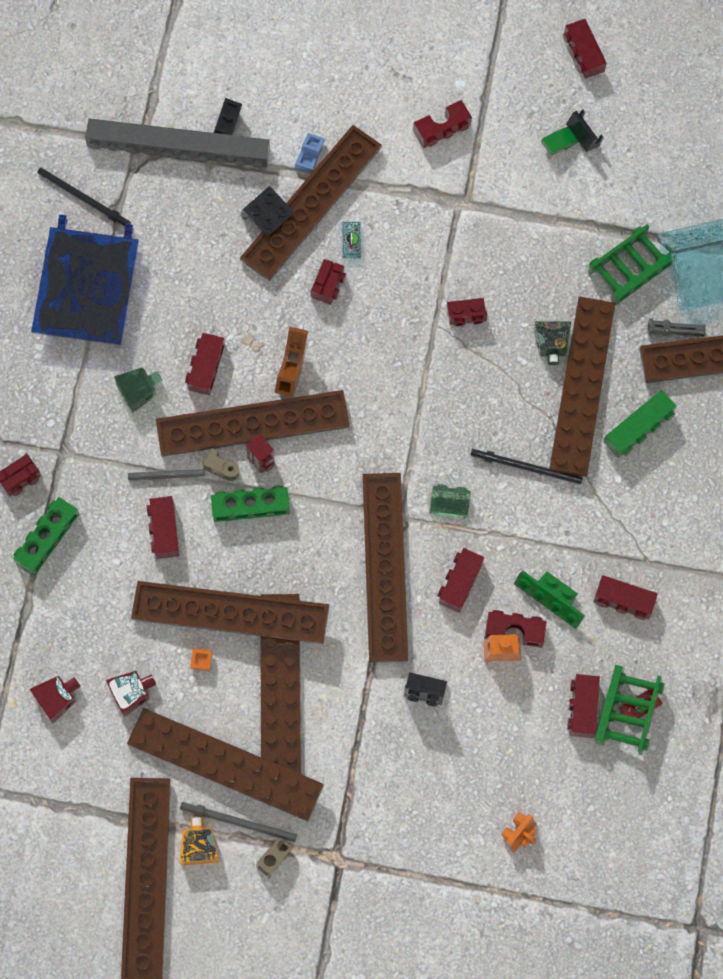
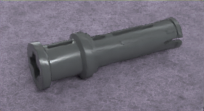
[647,318,706,337]

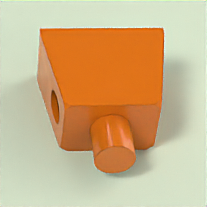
[483,634,522,662]

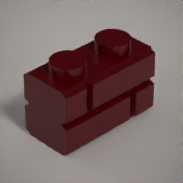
[310,259,347,305]
[246,435,275,473]
[0,454,41,497]

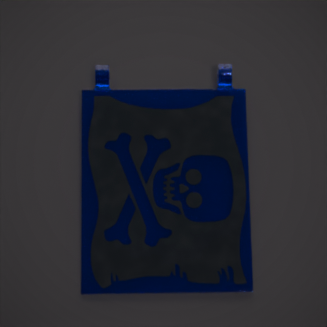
[31,215,139,345]

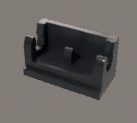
[213,98,242,135]
[566,109,604,152]

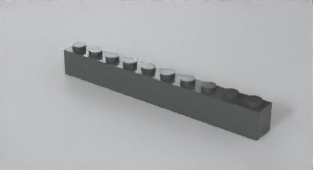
[85,118,270,168]

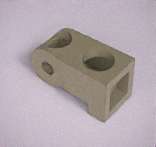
[203,448,239,481]
[256,837,293,879]

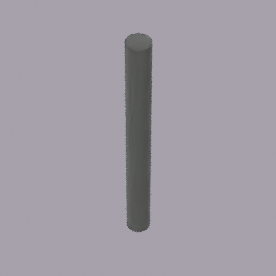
[128,469,205,480]

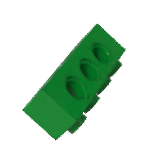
[211,485,290,522]
[13,496,79,576]

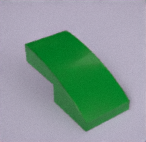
[541,127,579,156]

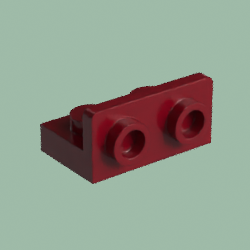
[446,298,487,327]

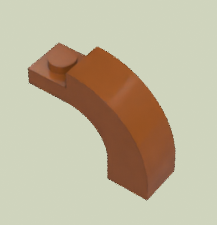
[274,327,309,397]

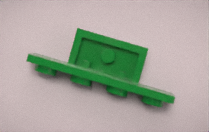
[514,570,585,629]

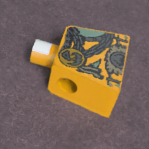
[180,817,219,866]

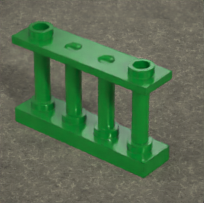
[588,224,675,305]
[595,665,665,756]

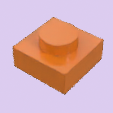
[190,649,213,671]

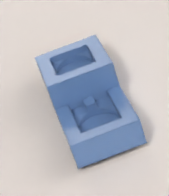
[295,133,325,174]

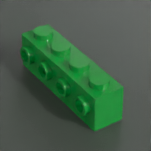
[603,390,677,458]

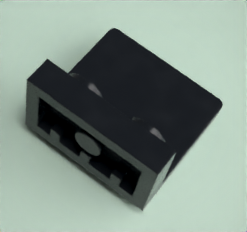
[240,186,294,237]
[404,672,447,707]

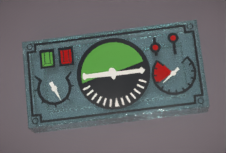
[342,222,361,258]

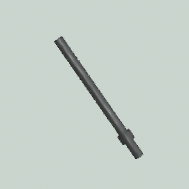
[180,802,297,842]

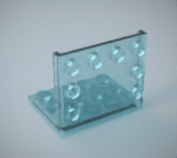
[656,219,723,311]

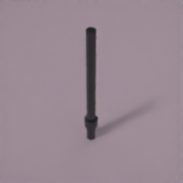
[37,167,132,228]
[470,448,583,484]

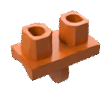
[501,812,537,852]

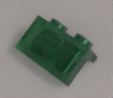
[429,484,471,518]

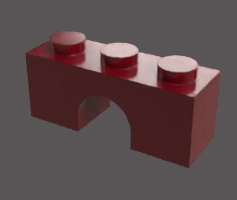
[413,100,472,148]
[484,610,547,648]

